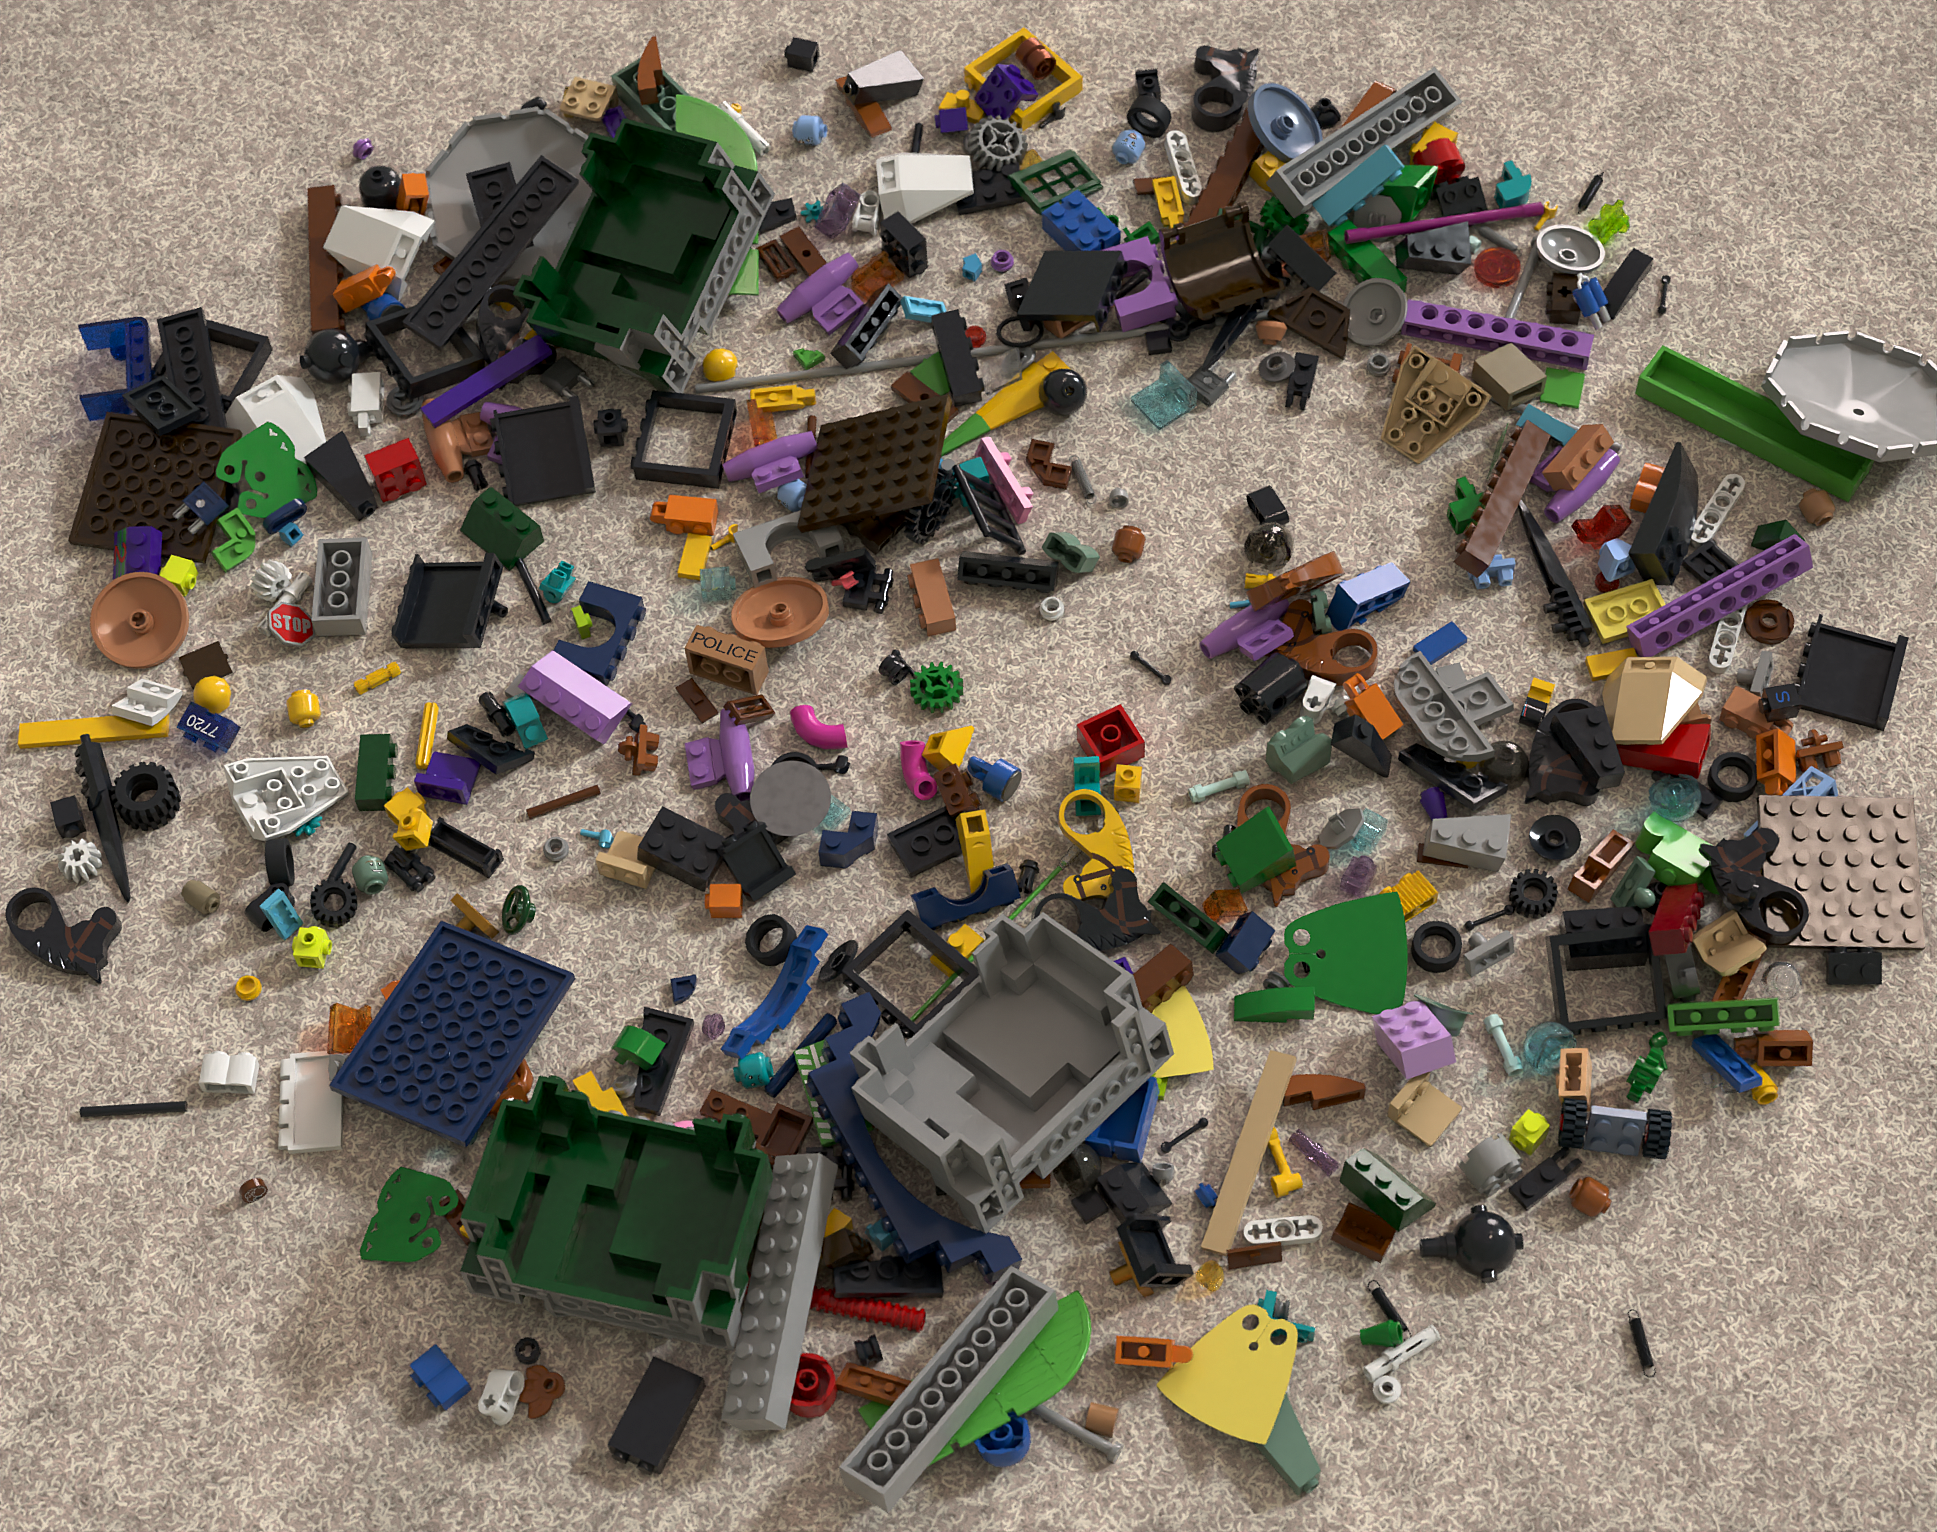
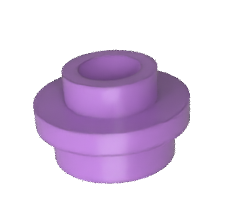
[353,139,374,160]
[991,250,1014,272]

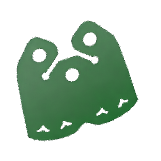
[216,421,317,518]
[360,1167,459,1262]

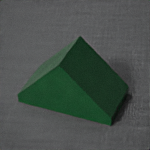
[1751,519,1805,550]

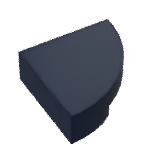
[670,974,697,1005]

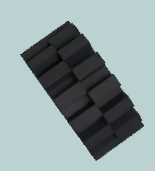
[1509,869,1558,919]
[310,877,357,928]

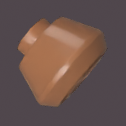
[1255,320,1287,345]

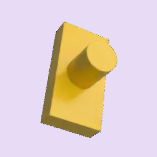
[938,90,986,124]
[930,924,984,977]

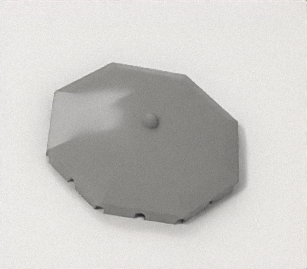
[425,107,592,286]
[1761,330,1937,462]

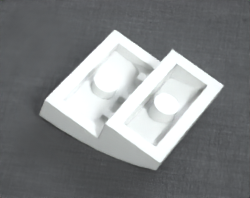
[111,679,182,726]

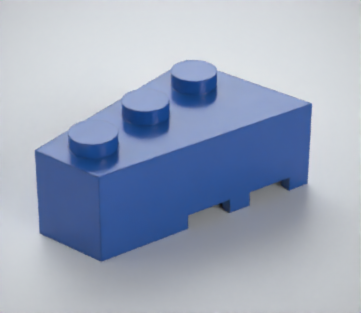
[1325,562,1411,631]

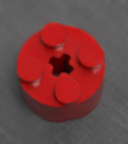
[1413,138,1466,190]
[789,1353,837,1418]

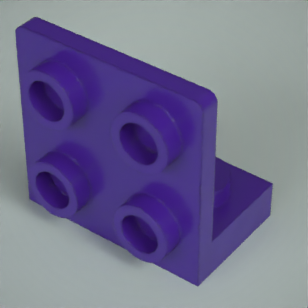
[414,752,481,805]

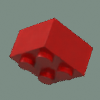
[364,437,427,503]
[1076,704,1145,778]

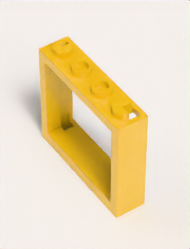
[964,27,1083,131]

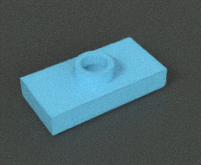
[900,296,947,323]
[260,889,303,940]

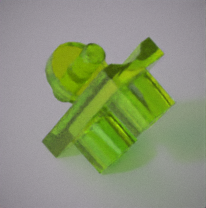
[1588,199,1630,244]

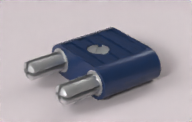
[173,481,229,535]

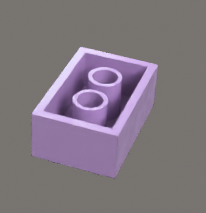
[1372,1000,1456,1080]

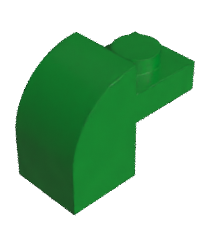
[1447,476,1483,535]
[611,1025,666,1071]

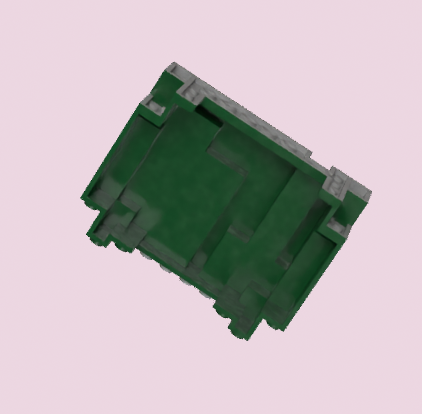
[513,118,775,393]
[460,1075,773,1351]

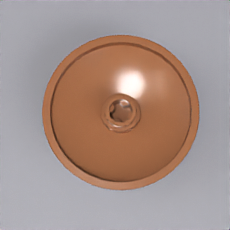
[90,572,189,669]
[731,577,829,648]

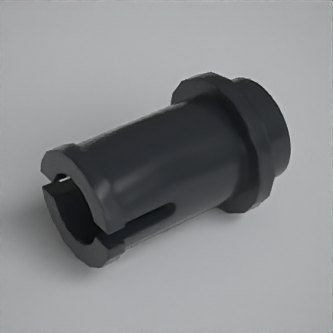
[464,459,488,491]
[1017,859,1039,894]

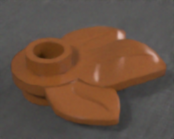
[518,1365,565,1419]

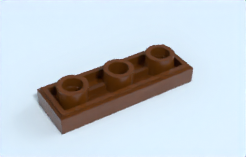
[779,226,827,277]
[891,371,959,423]

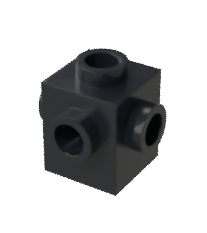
[593,409,628,447]

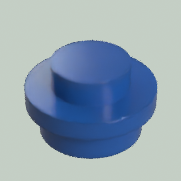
[1194,1182,1218,1209]

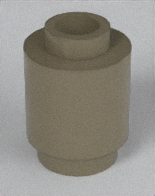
[181,880,220,915]

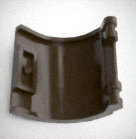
[1158,201,1285,320]

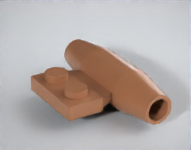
[421,398,493,483]

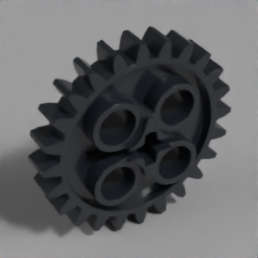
[904,468,958,544]

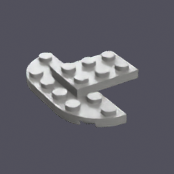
[1394,651,1514,762]

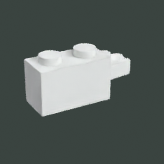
[347,372,384,436]

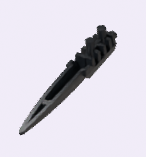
[1201,261,1290,372]
[1518,499,1592,647]
[74,734,131,903]

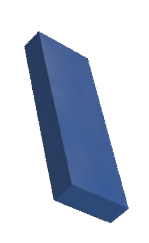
[1691,1034,1763,1093]

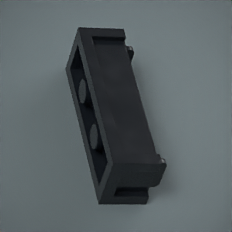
[428,817,504,878]

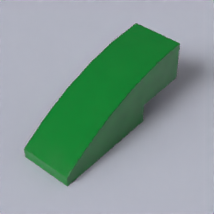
[1234,987,1315,1023]

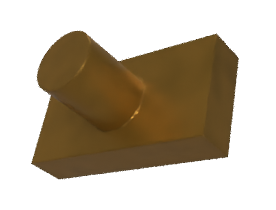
[450,893,499,939]
[1109,1241,1154,1298]

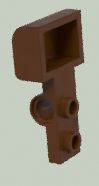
[700,1089,814,1159]

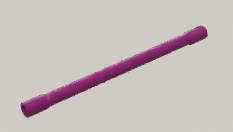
[1344,202,1544,244]

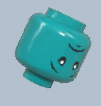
[733,1052,774,1089]

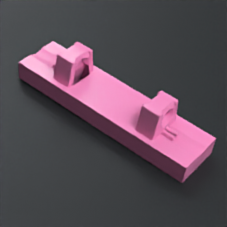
[975,437,1033,524]

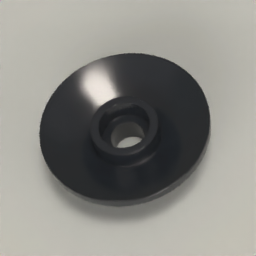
[1529,815,1581,861]
[819,940,858,982]

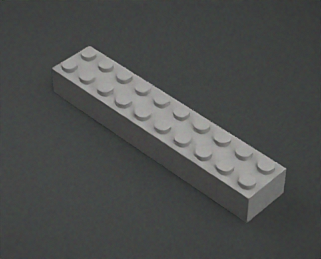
[1266,67,1462,219]
[721,1153,838,1430]
[839,1266,1059,1513]

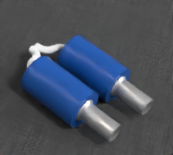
[1572,273,1611,330]

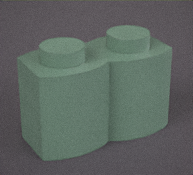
[1042,532,1100,573]

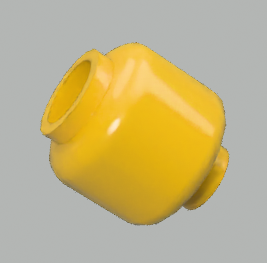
[286,690,321,728]

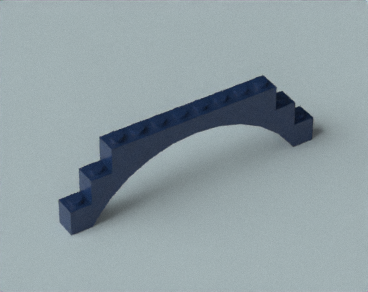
[805,992,1022,1283]

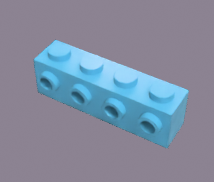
[1312,144,1405,227]

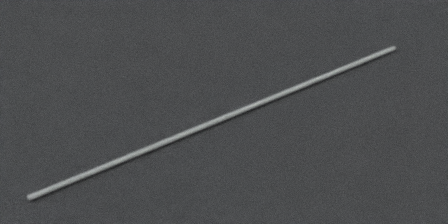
[695,301,1342,394]

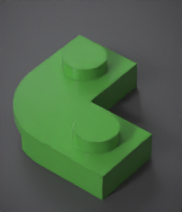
[211,508,256,573]

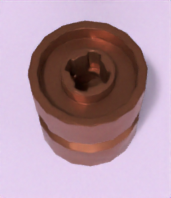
[1015,37,1056,80]

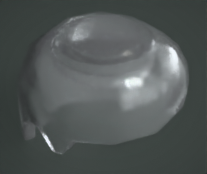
[1759,961,1802,1001]

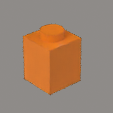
[705,884,743,918]

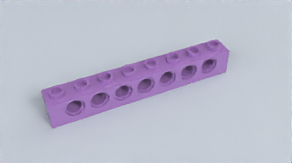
[1401,299,1594,370]
[1626,534,1813,657]

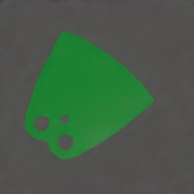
[1284,892,1408,1015]

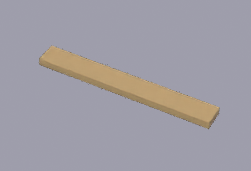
[1201,1050,1297,1257]

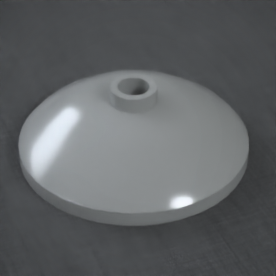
[1535,225,1605,274]
[1342,278,1407,346]

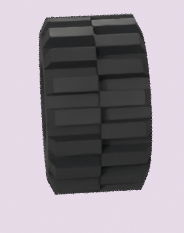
[111,762,181,831]

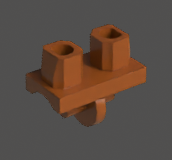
[618,724,660,776]
[1795,729,1844,773]

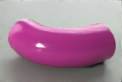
[790,705,848,750]
[900,740,937,800]

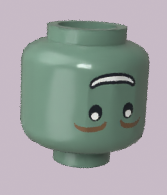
[352,855,389,895]

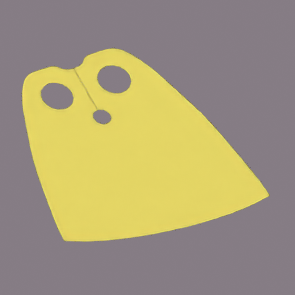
[1152,986,1213,1078]
[1156,1304,1298,1444]

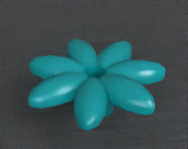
[800,200,829,224]
[293,816,322,837]

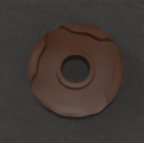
[1743,599,1795,645]

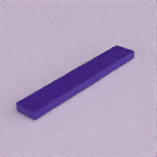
[421,334,552,428]

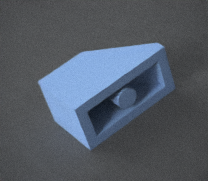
[1598,538,1636,582]

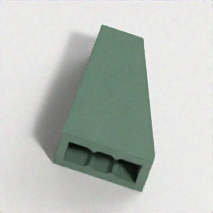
[1252,1393,1321,1496]

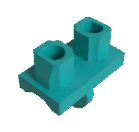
[539,561,576,603]

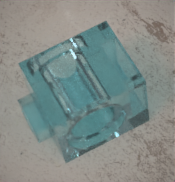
[700,566,736,602]
[1349,808,1388,854]

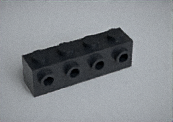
[830,283,903,369]
[931,309,985,407]
[957,551,1059,593]

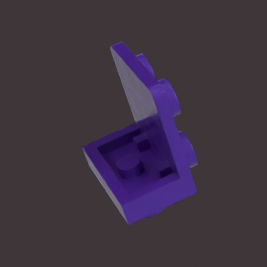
[974,64,1039,120]

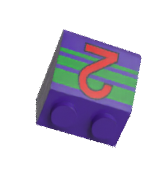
[113,526,162,580]

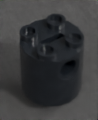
[1234,653,1307,725]

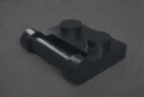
[1681,538,1739,584]

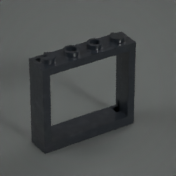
[364,305,485,400]
[148,319,273,413]
[631,390,737,489]
[842,909,979,1039]
[1545,923,1667,1036]

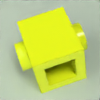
[159,555,198,597]
[1509,1109,1550,1156]

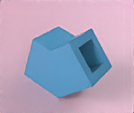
[962,253,982,281]
[278,522,304,547]

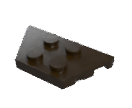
[1267,287,1350,360]

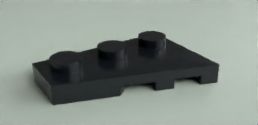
[447,724,535,775]

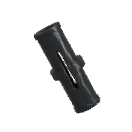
[478,692,516,737]

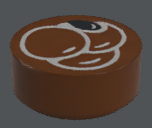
[239,1178,268,1203]

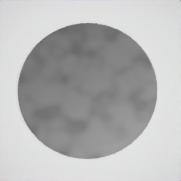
[750,761,831,836]

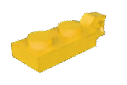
[1152,176,1184,238]
[750,385,816,414]

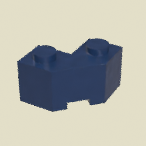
[818,810,879,869]

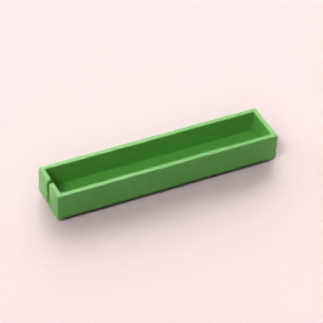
[1635,345,1874,503]

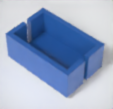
[1042,189,1121,251]
[1085,1077,1160,1163]

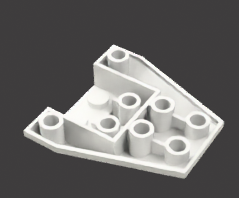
[876,153,974,224]
[323,206,435,302]
[225,375,326,470]
[224,756,349,841]

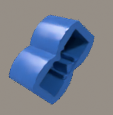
[409,1344,472,1411]

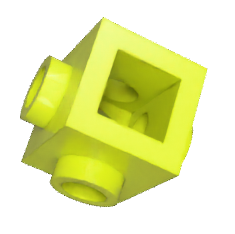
[292,926,332,969]

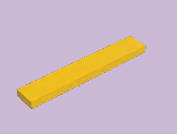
[18,714,169,749]

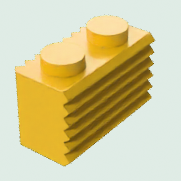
[1379,870,1438,923]

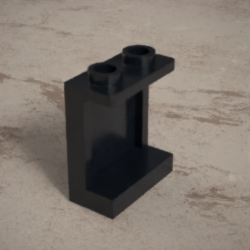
[716,820,796,902]
[1116,1213,1194,1288]

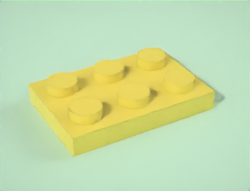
[1583,579,1666,644]

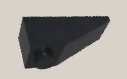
[1331,714,1392,778]

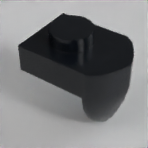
[1004,278,1029,312]

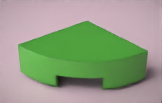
[793,348,825,370]

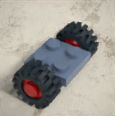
[1558,1098,1672,1160]

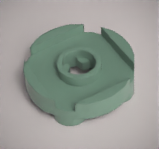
[1310,588,1332,635]

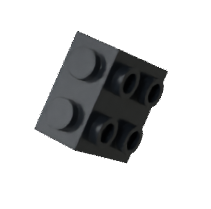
[880,211,928,278]

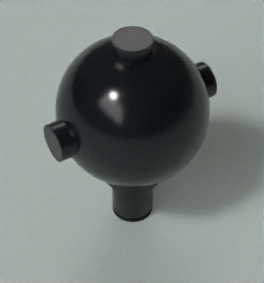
[299,328,376,385]
[1419,1205,1524,1283]

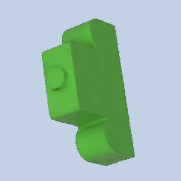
[1635,812,1720,895]

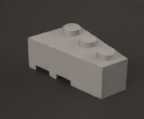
[1423,814,1511,872]

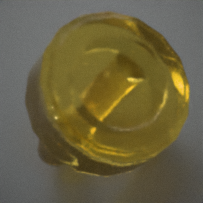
[1196,1260,1224,1292]

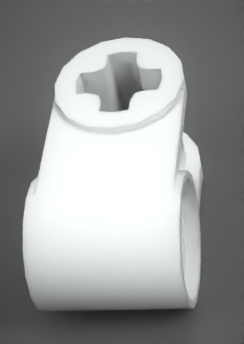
[852,190,882,235]
[1300,675,1336,724]
[478,1369,524,1426]

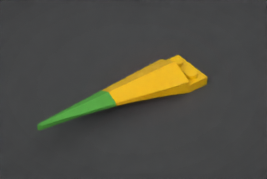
[941,351,1070,457]

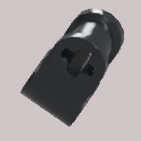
[244,882,295,932]

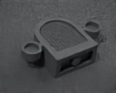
[1665,943,1701,1003]

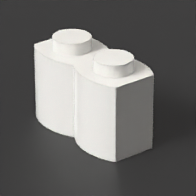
[199,1051,259,1094]

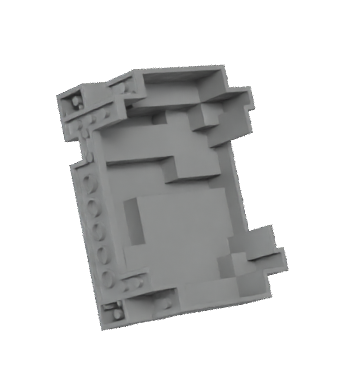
[849,912,1174,1234]

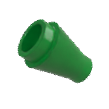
[1360,1320,1403,1348]

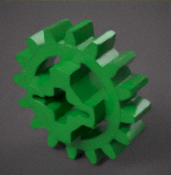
[1259,196,1309,237]
[910,662,964,713]
[1626,1046,1664,1104]

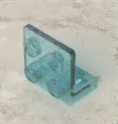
[1131,360,1197,430]

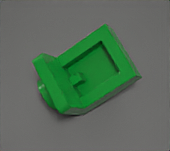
[1122,221,1160,245]

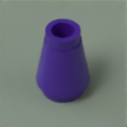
[1420,787,1448,821]

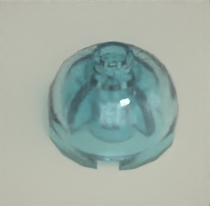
[1648,774,1702,823]
[1523,1021,1577,1076]

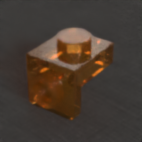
[1202,889,1248,923]

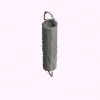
[1474,223,1522,256]
[1069,455,1097,504]

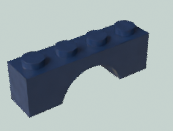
[910,863,1021,930]

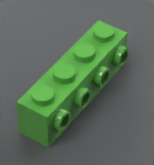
[1667,997,1780,1036]

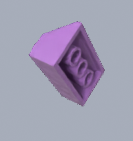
[518,650,632,744]

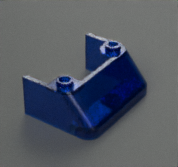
[78,316,152,421]

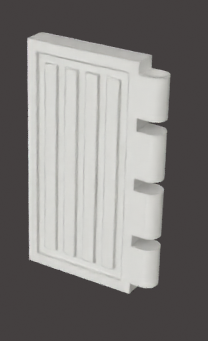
[278,1049,344,1154]

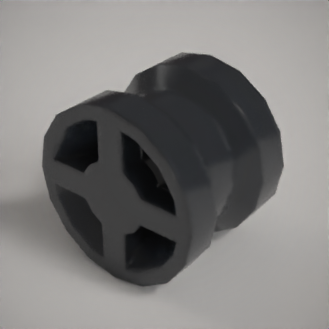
[878,654,910,685]
[854,1334,883,1367]

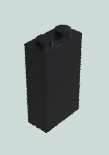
[607,1356,706,1475]

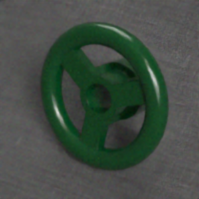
[502,885,536,935]

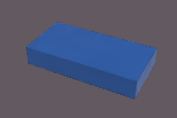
[1413,621,1468,665]

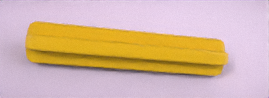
[415,702,439,770]

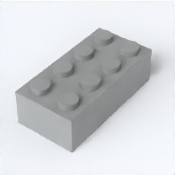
[311,537,372,637]

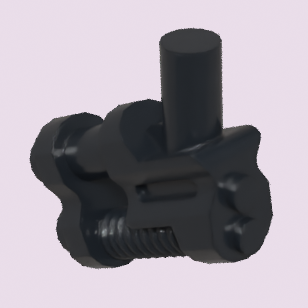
[384,846,435,893]

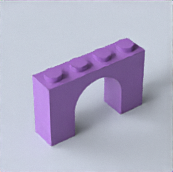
[1101,236,1178,332]

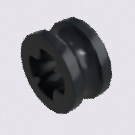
[515,1337,541,1365]

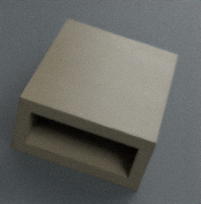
[1471,343,1547,411]

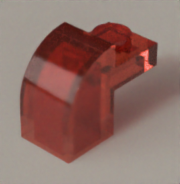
[1571,505,1633,550]

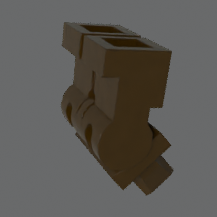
[841,510,908,555]

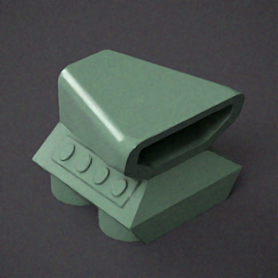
[1265,716,1332,784]

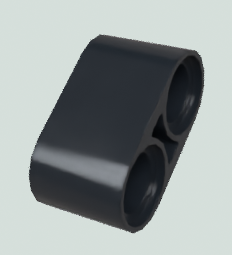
[1246,485,1289,532]

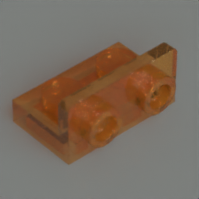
[851,251,904,301]
[746,399,777,447]
[327,1003,372,1054]

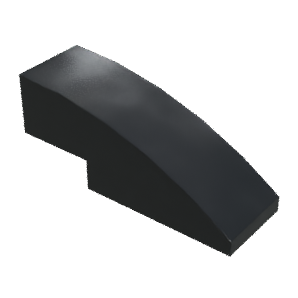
[1603,248,1654,320]

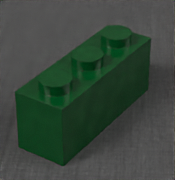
[355,734,398,812]
[1147,882,1229,954]

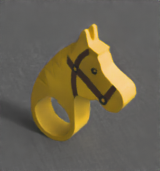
[1058,789,1134,901]

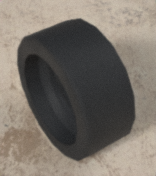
[1126,96,1172,138]
[1708,752,1758,802]
[265,838,295,886]
[745,914,797,966]
[1411,921,1462,973]

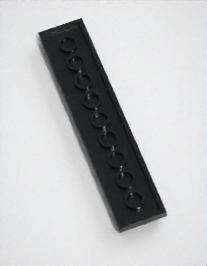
[403,155,579,351]
[157,307,244,519]

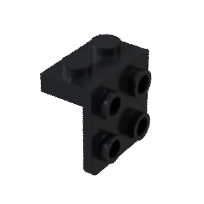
[1430,175,1488,227]

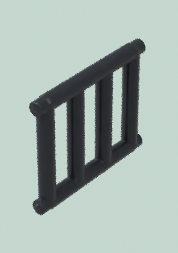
[952,465,1026,555]

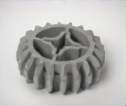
[967,115,1028,171]

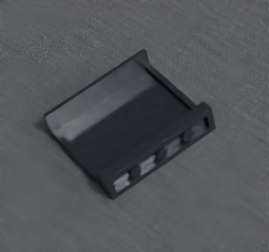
[1017,251,1128,332]
[490,396,596,506]
[391,553,503,649]
[1795,614,1909,731]

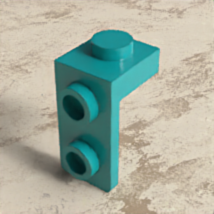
[1257,1290,1316,1343]

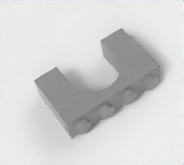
[733,510,845,588]

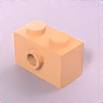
[1556,1048,1592,1111]

